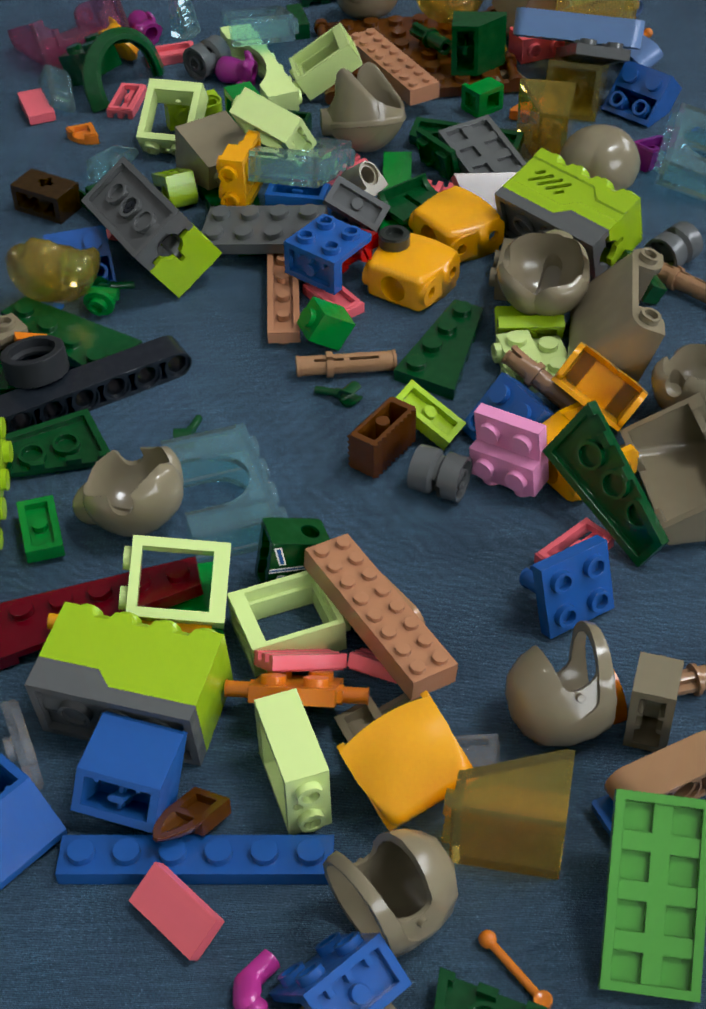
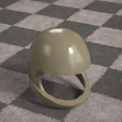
[504,620,617,746]
[323,829,458,957]

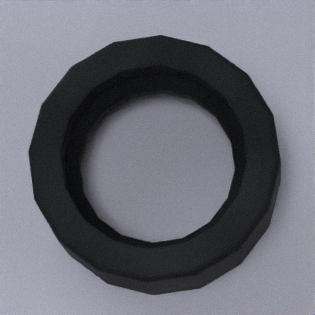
[0,335,70,389]

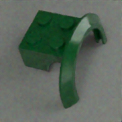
[58,27,165,113]

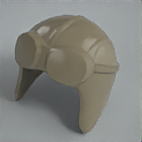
[320,62,406,153]

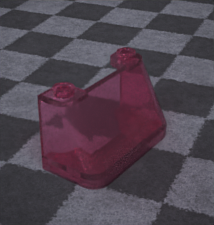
[7,0,130,72]

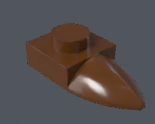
[153,787,231,842]

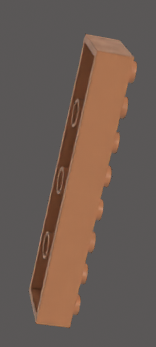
[350,28,439,106]
[304,533,458,701]

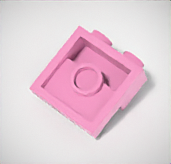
[469,403,549,498]

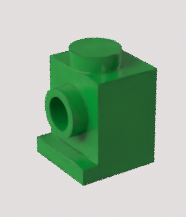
[461,76,504,118]

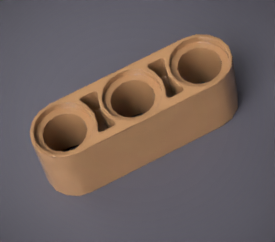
[604,730,706,801]

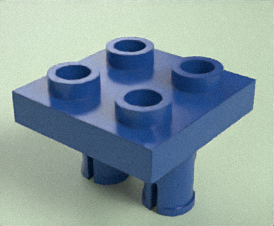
[519,535,615,639]

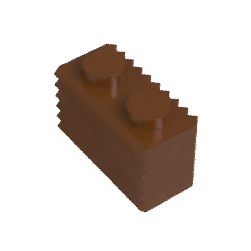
[347,396,416,478]

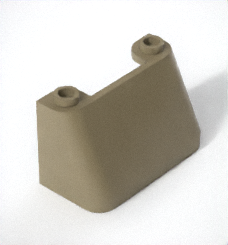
[568,247,665,383]
[619,392,706,545]

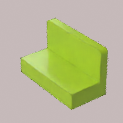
[494,306,565,340]

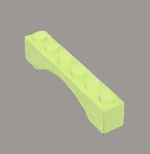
[220,22,303,111]

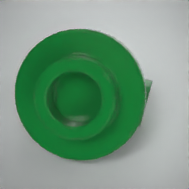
[83,285,120,316]

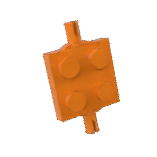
[224,671,370,708]

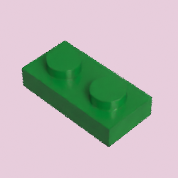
[16,495,66,563]

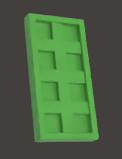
[598,789,706,1003]

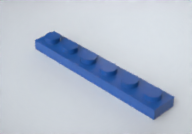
[55,835,335,884]

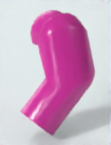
[233,949,280,1009]

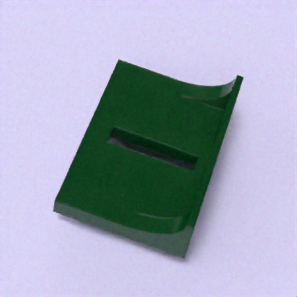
[416,127,462,181]
[378,173,439,226]

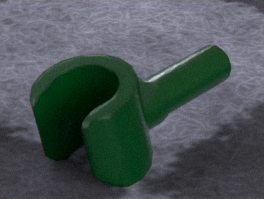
[91,276,135,289]
[314,381,363,408]
[173,415,203,449]

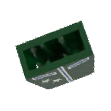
[255,517,330,584]

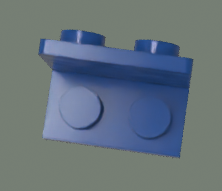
[284,214,372,295]
[269,931,412,1009]

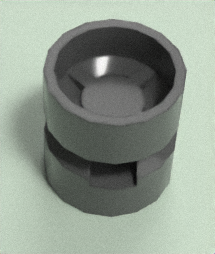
[182,35,231,80]
[645,221,703,267]
[407,444,472,503]

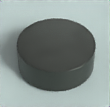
[378,225,410,252]

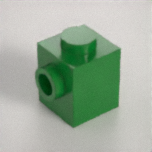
[296,296,356,351]

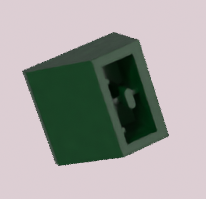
[451,11,507,76]

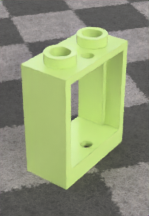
[289,23,363,101]
[136,78,208,156]
[229,87,317,167]
[118,535,231,629]
[227,570,351,677]
[254,688,332,835]

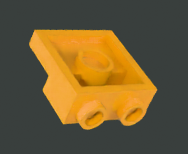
[216,130,264,206]

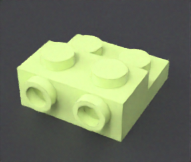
[491,329,568,393]

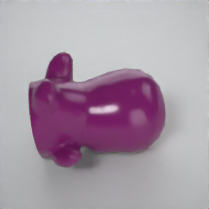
[126,10,163,45]
[215,50,258,86]

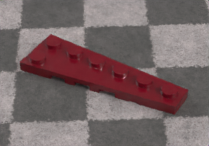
[0,556,204,670]

